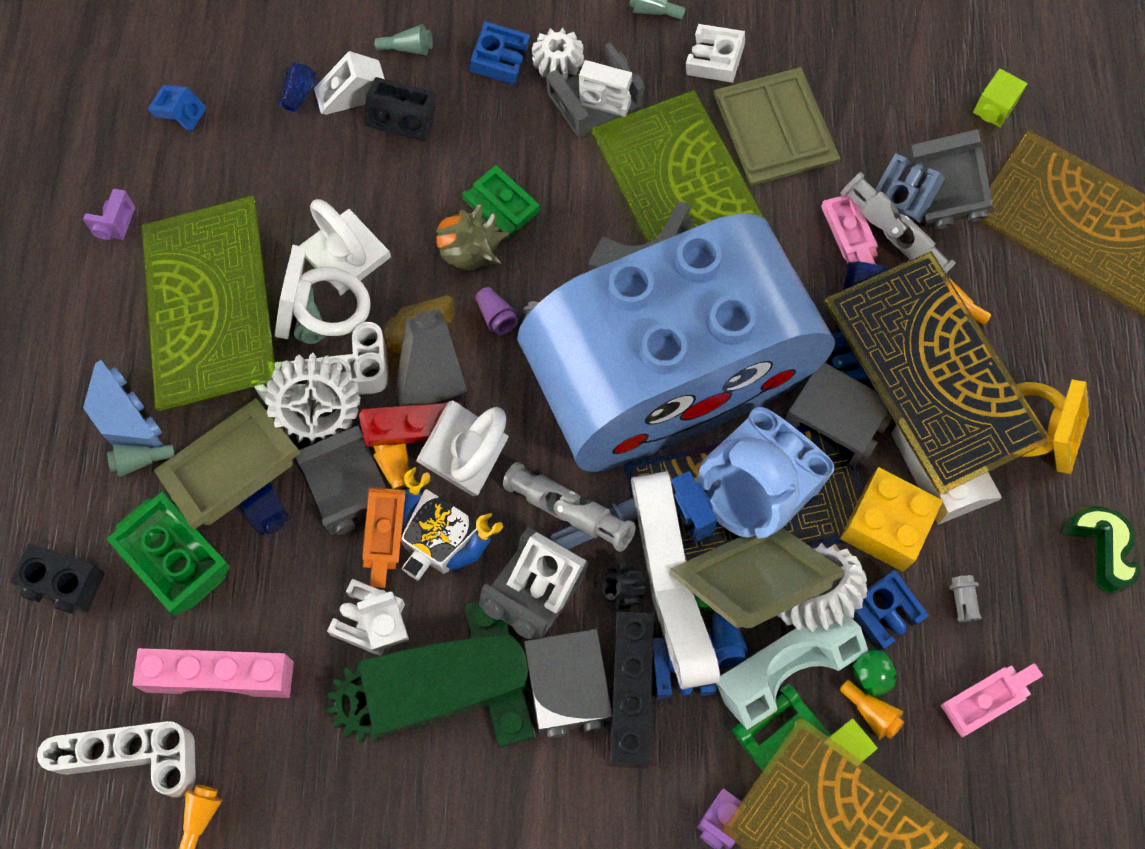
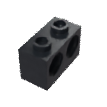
[364,77,436,142]
[9,543,105,614]

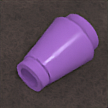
[475,287,518,336]

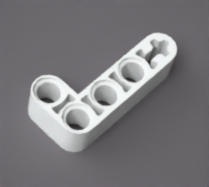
[252,322,389,402]
[37,721,196,798]

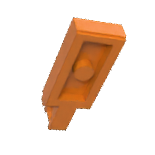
[362,487,405,588]

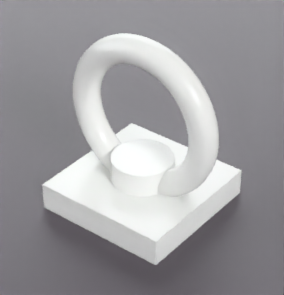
[300,199,391,296]
[275,245,370,339]
[416,400,509,496]

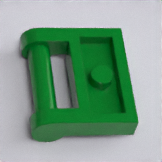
[731,684,831,776]

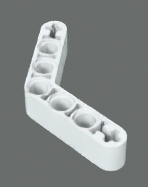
[631,471,720,689]

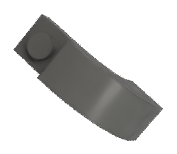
[588,201,694,271]

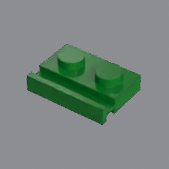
[462,165,540,240]

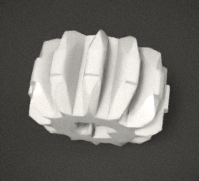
[532,27,584,80]

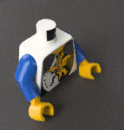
[401,467,503,581]

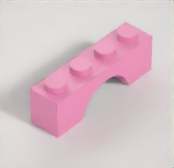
[133,648,294,698]

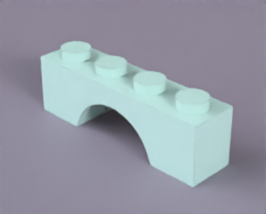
[716,617,868,730]

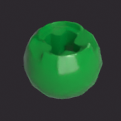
[852,649,897,697]

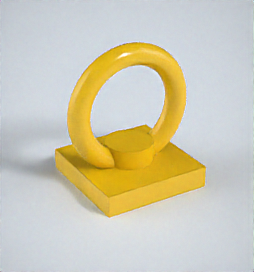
[1010,379,1089,474]

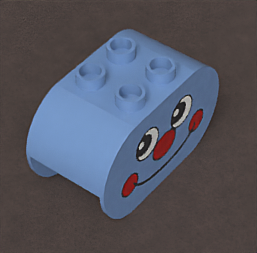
[518,214,835,472]

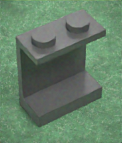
[546,42,645,138]
[785,363,894,468]
[296,425,387,535]
[479,527,589,639]

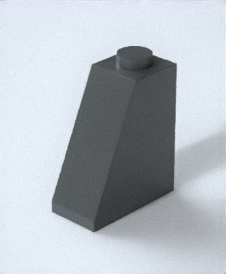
[395,309,467,406]

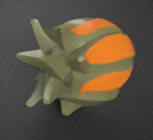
[436,203,509,271]

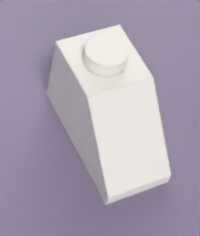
[314,51,384,115]

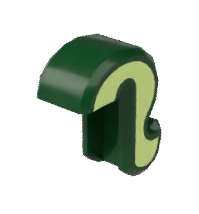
[1060,506,1140,594]

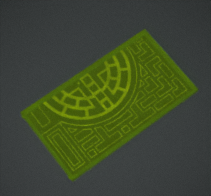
[592,90,764,243]
[142,195,275,411]

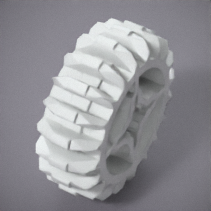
[265,353,360,445]
[778,543,867,633]

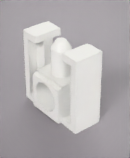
[686,24,745,83]
[579,60,632,117]
[506,532,586,613]
[327,579,405,656]

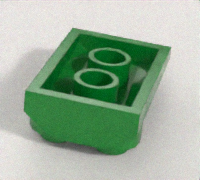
[106,492,230,616]

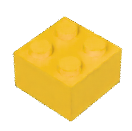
[840,467,943,572]

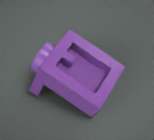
[83,189,135,240]
[697,789,746,849]

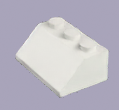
[891,418,1002,525]

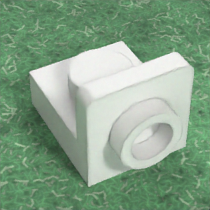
[357,590,409,652]

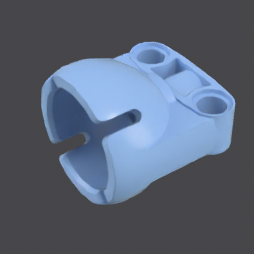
[697,407,834,539]

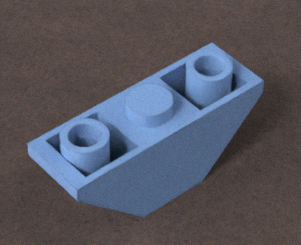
[83,360,164,448]

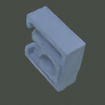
[875,153,945,223]

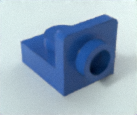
[147,85,206,131]

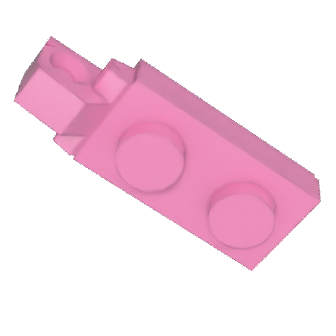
[821,195,878,281]
[940,663,1043,738]

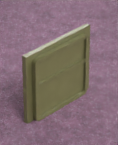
[713,67,841,186]
[154,398,300,529]
[670,528,844,629]

